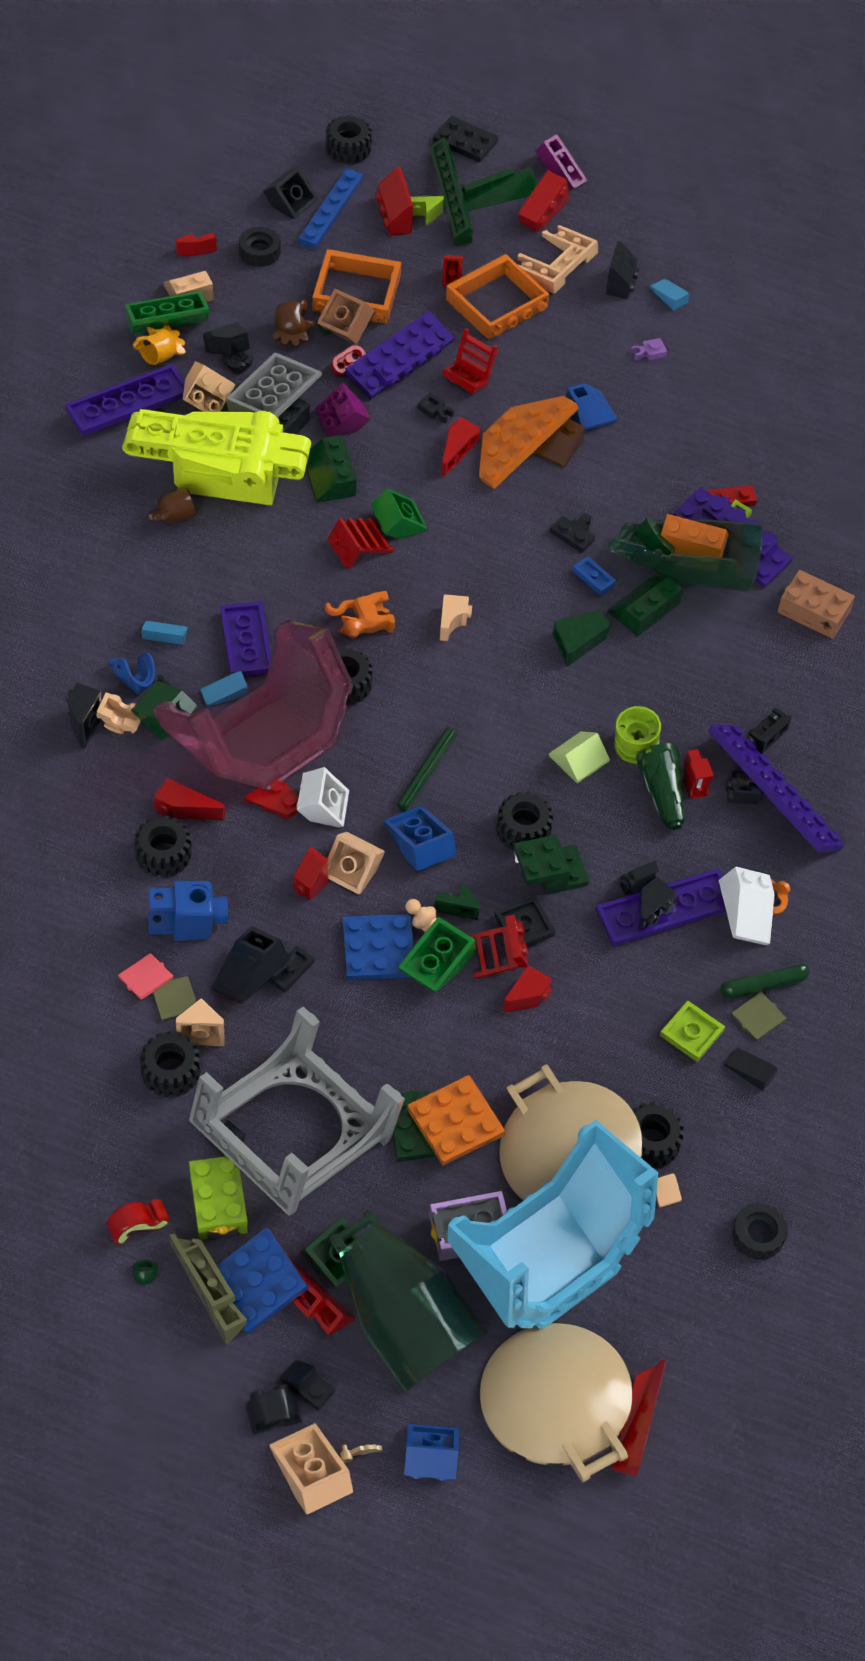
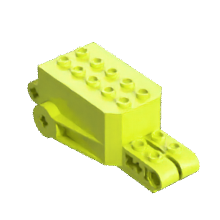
[122,409,311,506]

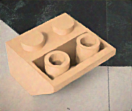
[183,361,235,412]

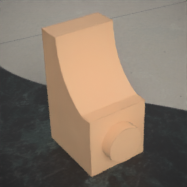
[440,594,472,641]

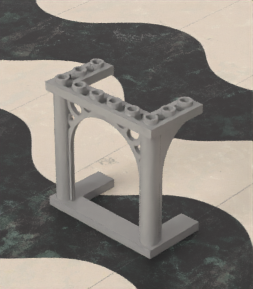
[189,1007,404,1216]

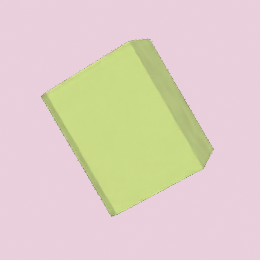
[549,731,610,784]

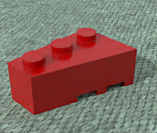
[518,170,570,233]

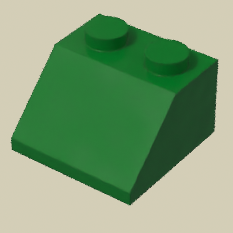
[371,488,428,539]

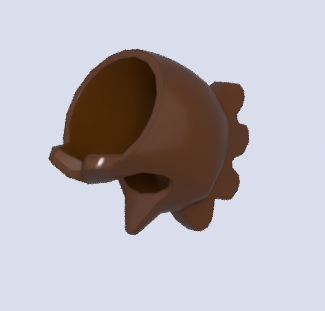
[273,299,314,347]
[147,487,196,524]

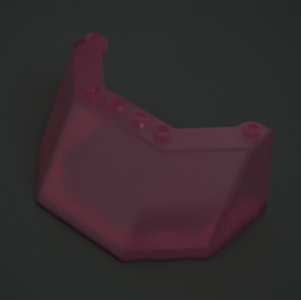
[152,620,353,790]

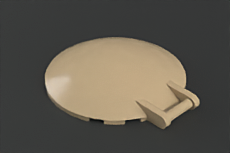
[499,1064,642,1200]
[480,1323,632,1482]

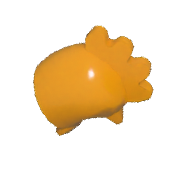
[133,325,185,365]

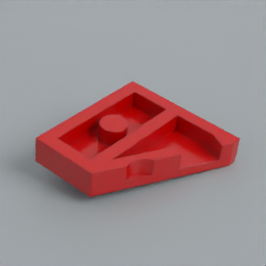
[244,775,299,819]

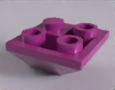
[315,383,370,437]

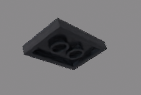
[433,116,498,162]

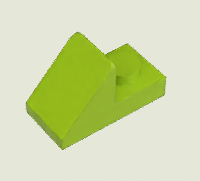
[411,196,444,225]

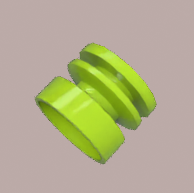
[614,706,661,764]

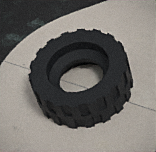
[239,226,281,267]
[732,1203,788,1260]

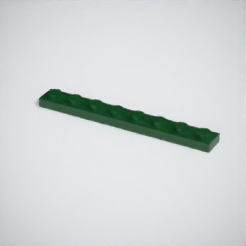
[429,137,474,242]

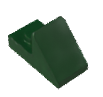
[434,883,480,920]

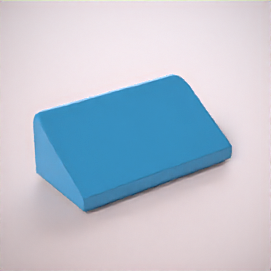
[141,621,188,645]

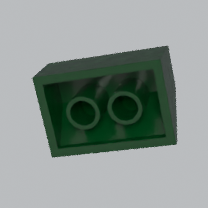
[306,435,357,503]
[608,576,683,637]

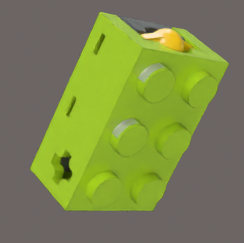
[189,1156,248,1240]

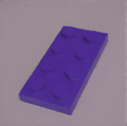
[220,601,273,676]

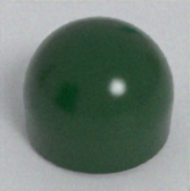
[133,1260,158,1284]

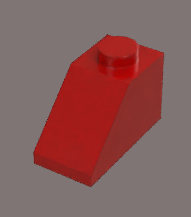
[442,255,463,286]
[293,847,328,900]
[503,966,553,1013]

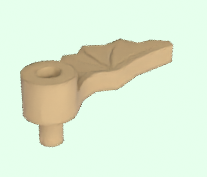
[340,1444,383,1463]

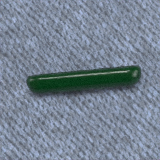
[720,964,809,998]

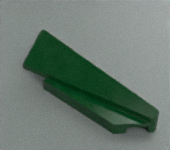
[461,167,537,211]

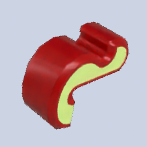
[106,1199,170,1245]

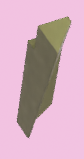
[169,1234,247,1345]

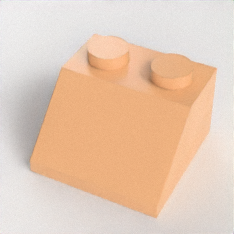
[163,271,213,302]
[327,832,385,894]

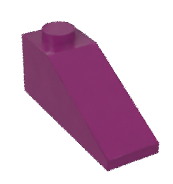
[535,134,587,190]

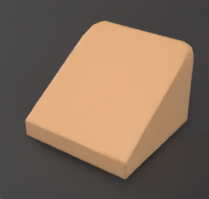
[656,1173,682,1208]

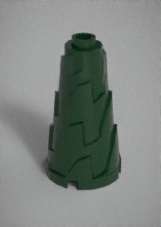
[636,743,686,831]

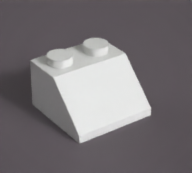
[297,767,349,828]

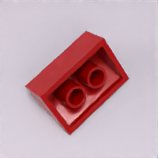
[375,167,413,236]

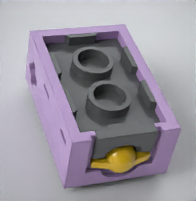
[429,1191,507,1261]

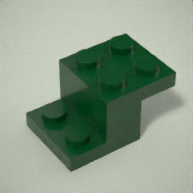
[514,835,589,895]

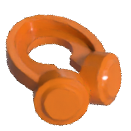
[771,879,791,916]

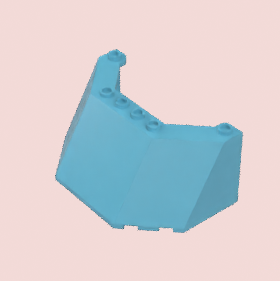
[448,1120,658,1329]

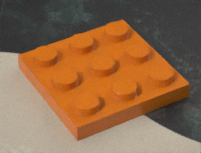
[407,1075,505,1166]

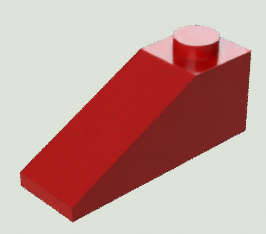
[441,417,481,477]
[154,778,226,820]

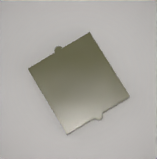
[153,976,196,1022]
[731,992,787,1042]

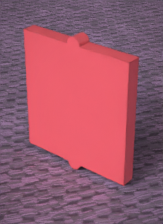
[118,953,173,1000]

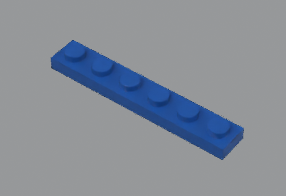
[299,168,363,249]

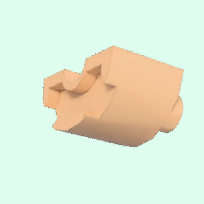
[97,692,141,734]

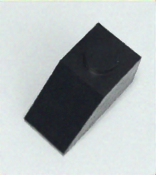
[203,322,250,355]

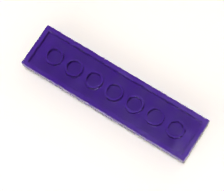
[707,724,844,852]

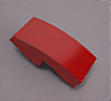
[175,232,217,256]

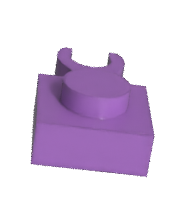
[631,338,667,361]

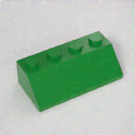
[125,291,210,334]

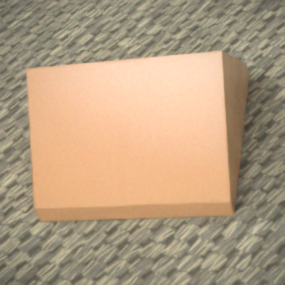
[176,998,225,1046]

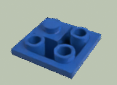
[566,383,618,431]

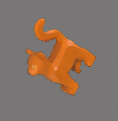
[324,591,396,639]

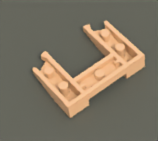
[518,225,598,294]

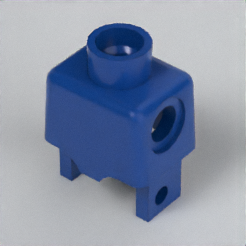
[148,880,228,941]

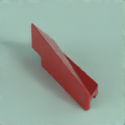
[611,1360,666,1477]

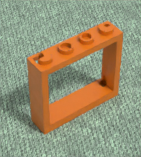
[312,249,402,324]
[446,254,549,340]

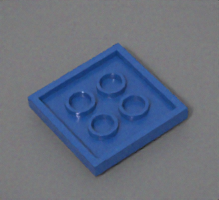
[343,914,414,981]
[217,1227,309,1334]

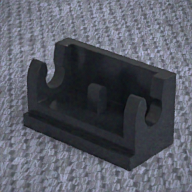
[746,708,792,754]

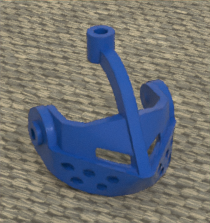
[108,652,155,696]

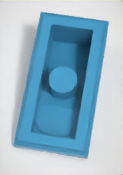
[650,279,690,311]
[200,671,248,707]

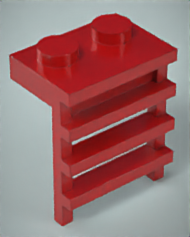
[442,328,498,394]
[327,518,395,568]
[469,914,529,979]

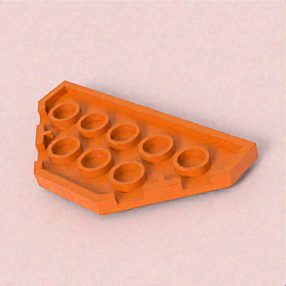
[479,396,579,489]

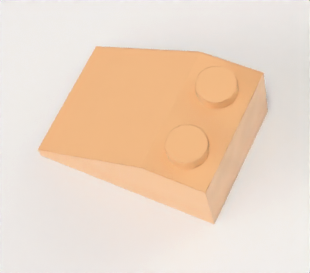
[270,1423,353,1515]

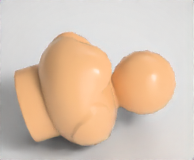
[405,899,437,933]

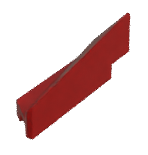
[286,1253,355,1336]

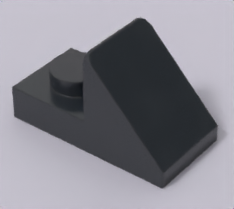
[280,1360,335,1411]

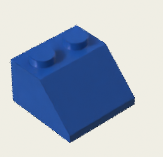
[404,1424,459,1481]

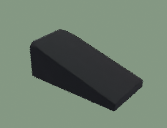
[724,1048,778,1091]

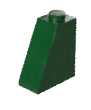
[552,611,610,666]

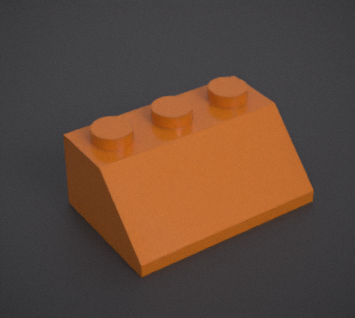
[661,514,729,573]

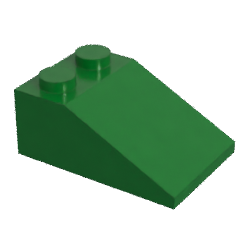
[398,917,476,993]

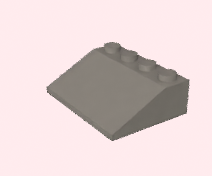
[226,353,322,418]

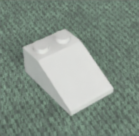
[719,867,774,946]

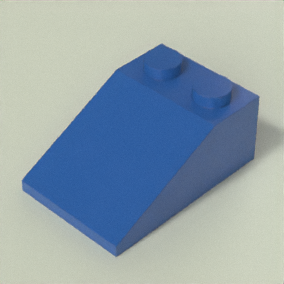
[383,805,456,871]

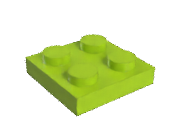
[660,1001,725,1062]

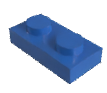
[572,556,616,596]

